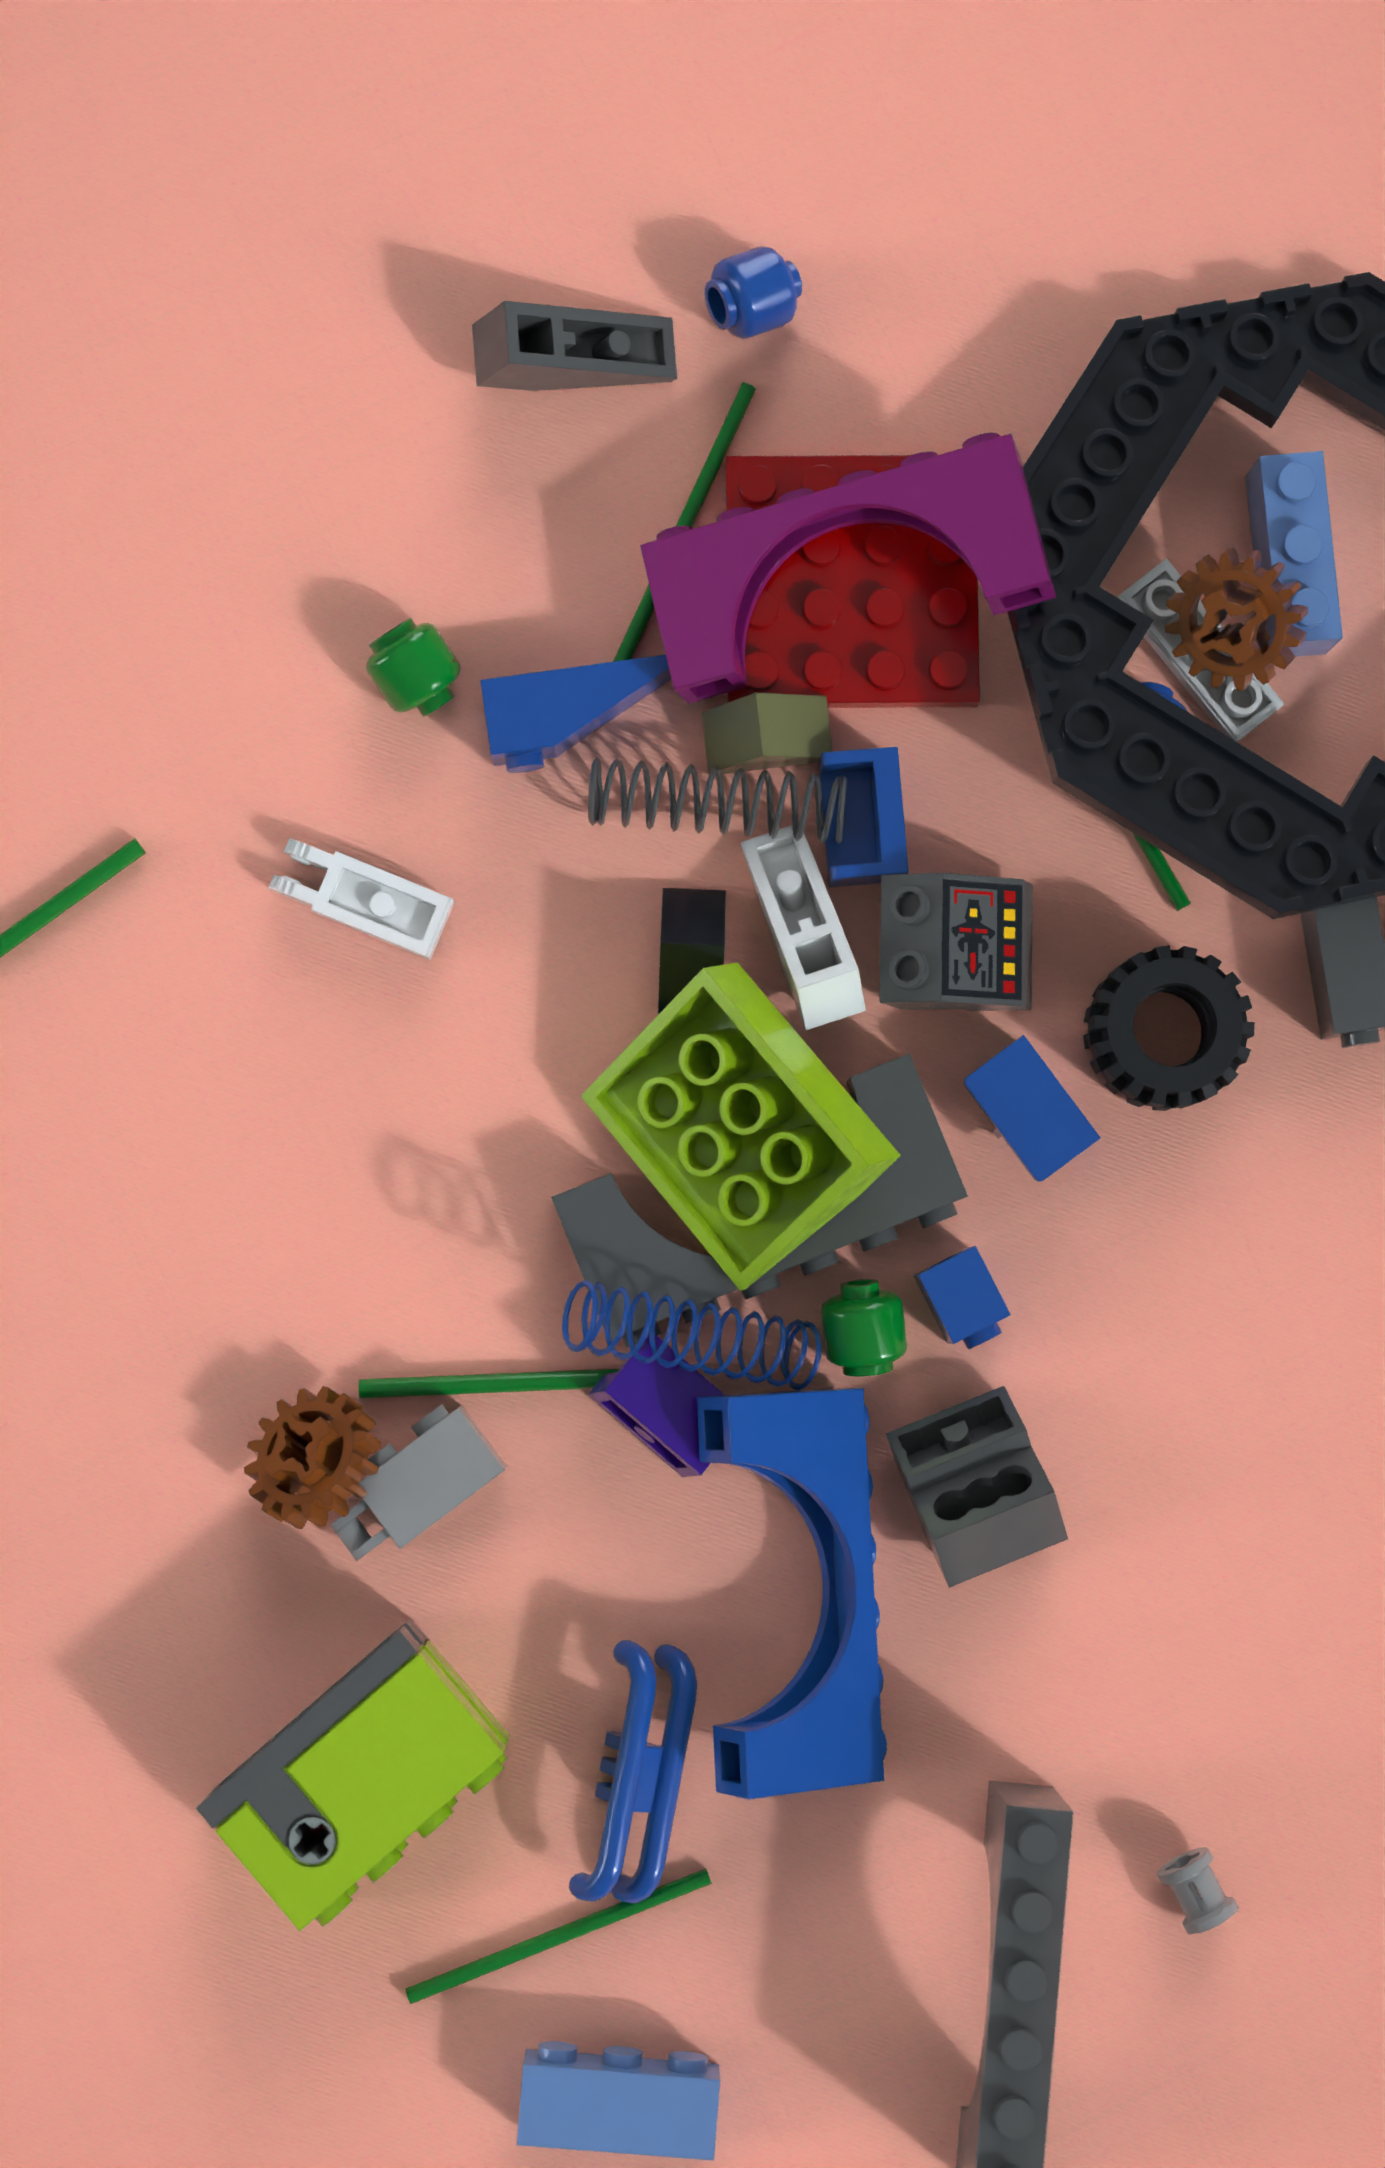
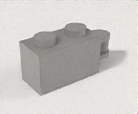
[330,1405,507,1561]

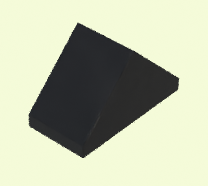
[658,888,726,1014]

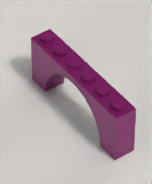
[640,433,1056,704]

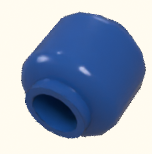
[705,246,802,339]

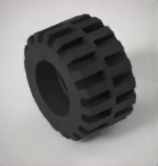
[1083,945,1255,1111]

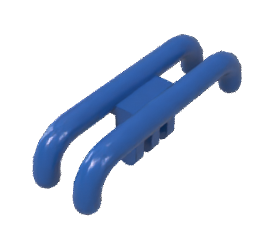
[569,1640,697,1903]

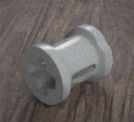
[1156,1847,1239,1934]

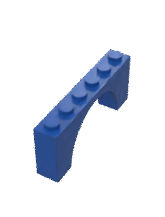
[697,1388,887,1800]

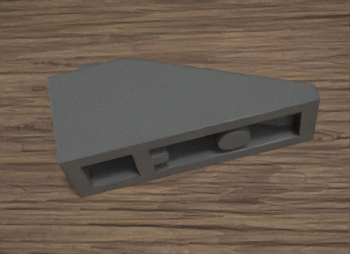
[472,301,677,391]

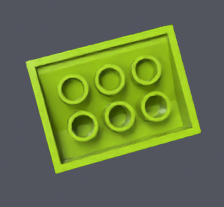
[581,962,901,1291]

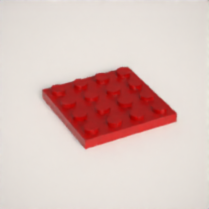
[726,455,980,708]

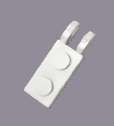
[268,838,455,960]

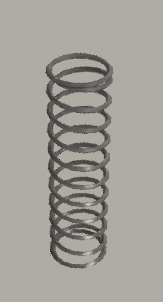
[588,757,847,844]

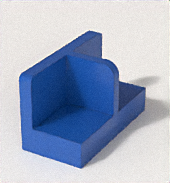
[963,1035,1101,1182]

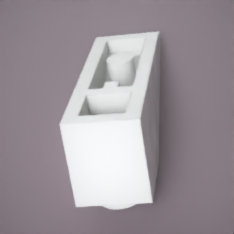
[740,825,866,1030]

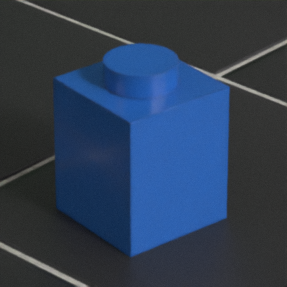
[913,1246,1011,1349]

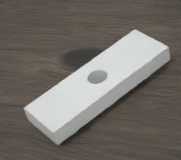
[1117,558,1284,742]

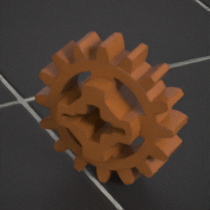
[1164,548,1308,691]
[244,1386,381,1529]

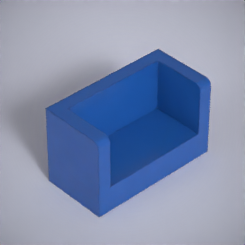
[818,747,909,887]

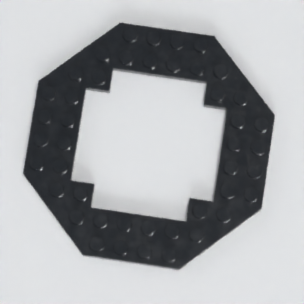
[1007,272,1385,919]

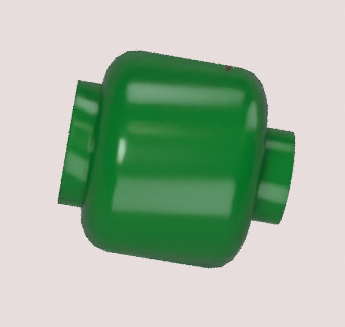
[366,618,461,717]
[821,1279,907,1377]

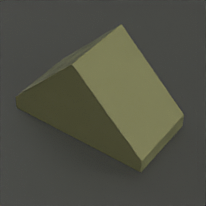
[702,693,833,775]

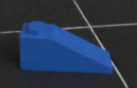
[481,655,671,773]

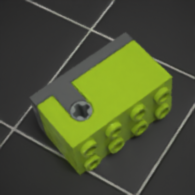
[196,1618,510,1931]

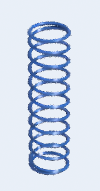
[562,1280,822,1390]

